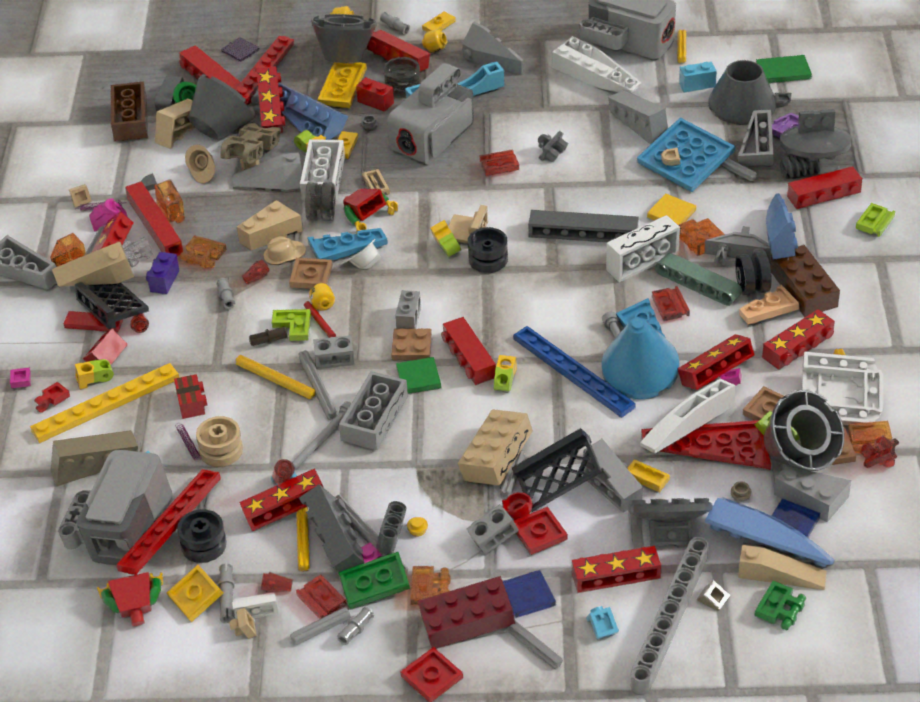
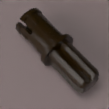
[249,327,287,346]

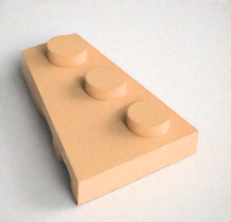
[739,285,799,324]

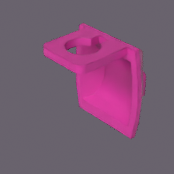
[89,198,128,232]

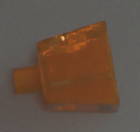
[155,179,185,223]

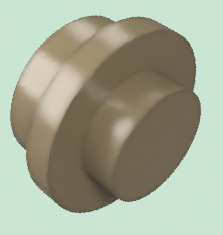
[731,481,751,501]

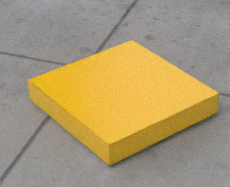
[647,193,696,227]
[166,565,224,622]

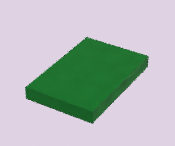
[756,55,812,83]
[338,552,411,610]

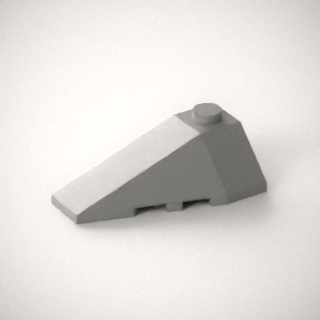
[462,22,524,75]
[232,152,302,192]

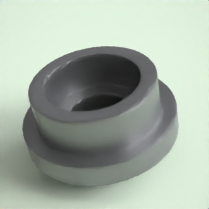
[361,115,378,130]

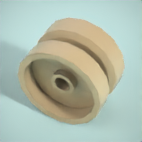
[196,416,243,467]

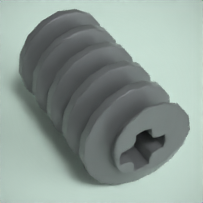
[781,155,820,178]

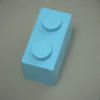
[679,62,717,92]

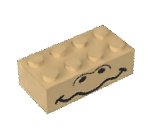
[458,409,533,486]

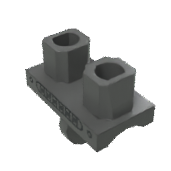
[538,131,568,162]

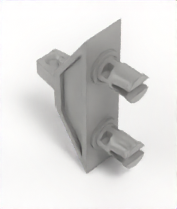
[704,226,771,266]

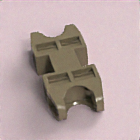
[220,123,281,164]

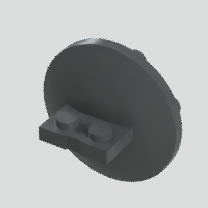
[780,109,851,161]
[628,498,713,546]

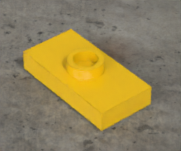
[422,11,456,32]
[338,131,358,159]
[627,459,670,493]

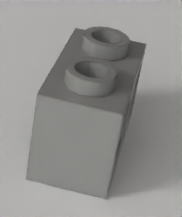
[395,290,421,329]
[313,335,355,369]
[466,504,519,555]

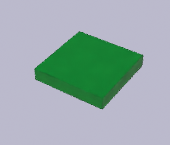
[396,357,441,394]

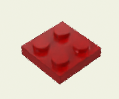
[513,506,568,555]
[400,647,463,702]

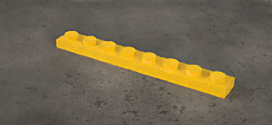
[30,363,179,443]

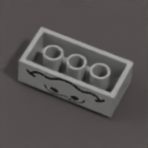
[339,371,408,450]

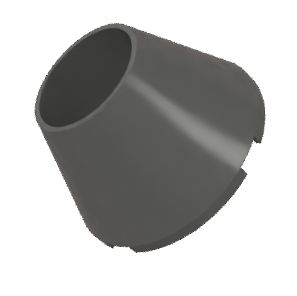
[311,14,377,63]
[708,60,776,125]
[189,75,255,140]
[764,390,845,471]

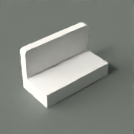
[232,592,278,619]

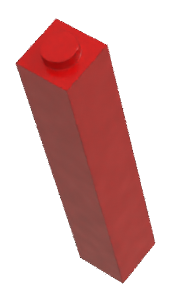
[125,181,184,256]

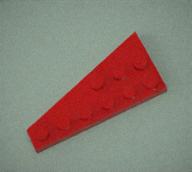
[641,420,771,470]

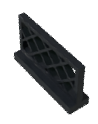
[75,282,149,329]
[512,428,602,512]

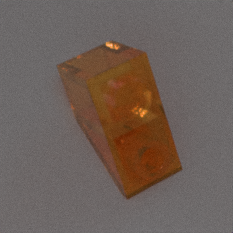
[50,233,86,267]

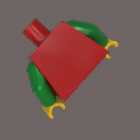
[343,188,398,234]
[97,572,163,626]

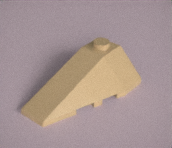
[52,242,135,287]
[738,543,827,590]

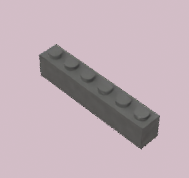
[528,210,639,242]

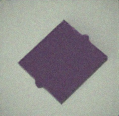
[221,37,260,62]

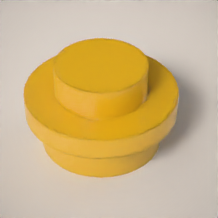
[407,517,428,537]

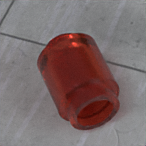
[272,459,295,484]

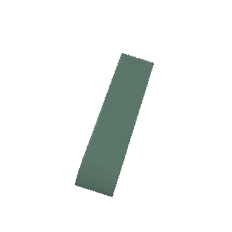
[655,253,742,306]

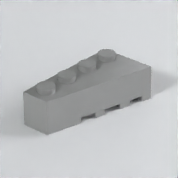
[608,90,668,144]
[0,235,57,290]

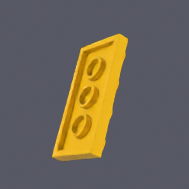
[317,62,367,108]

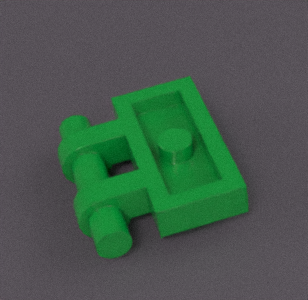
[754,581,806,630]

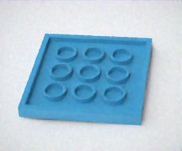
[637,117,735,192]

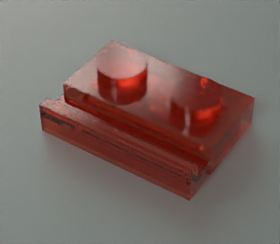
[479,149,519,176]
[652,286,690,321]
[296,574,347,619]

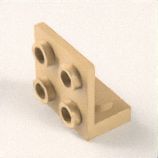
[448,205,488,243]

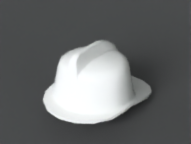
[339,239,381,269]

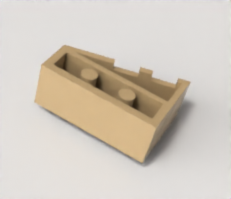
[155,99,195,149]
[237,200,303,250]

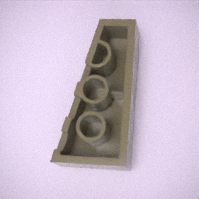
[51,430,138,486]

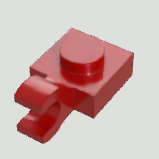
[34,382,70,413]

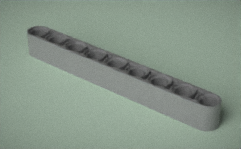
[630,537,708,695]

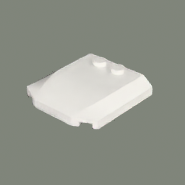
[801,352,883,428]

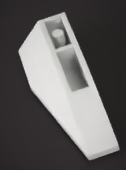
[552,36,642,93]
[640,379,735,453]

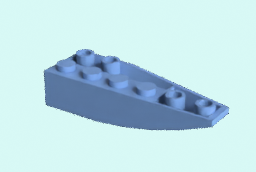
[278,83,348,140]
[766,193,798,259]
[704,497,834,567]

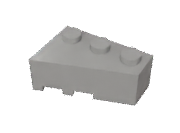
[738,110,773,167]
[583,439,643,513]
[774,466,851,522]

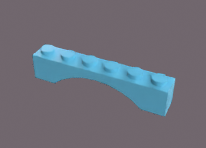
[405,62,504,99]

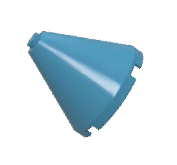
[602,318,680,399]

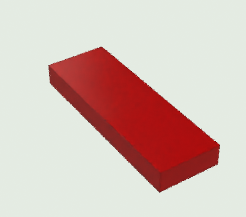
[63,311,123,332]

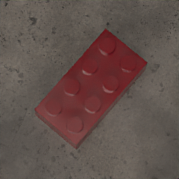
[417,576,516,649]

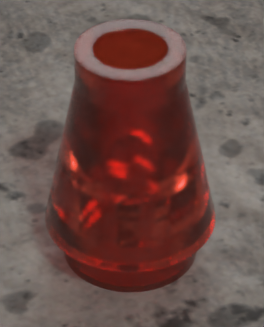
[242,260,270,284]
[130,313,149,333]
[261,572,293,593]

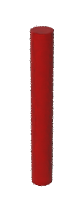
[304,301,336,338]

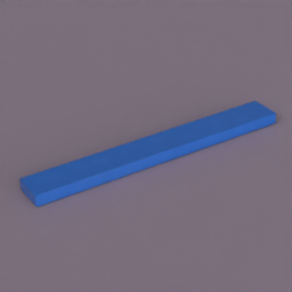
[513,326,636,418]

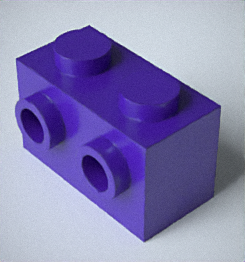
[146,252,179,294]

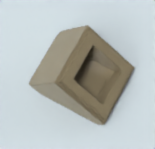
[697,581,729,610]

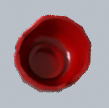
[502,492,533,520]

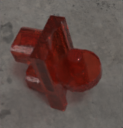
[860,435,899,468]

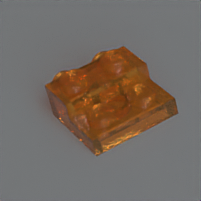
[678,218,725,256]

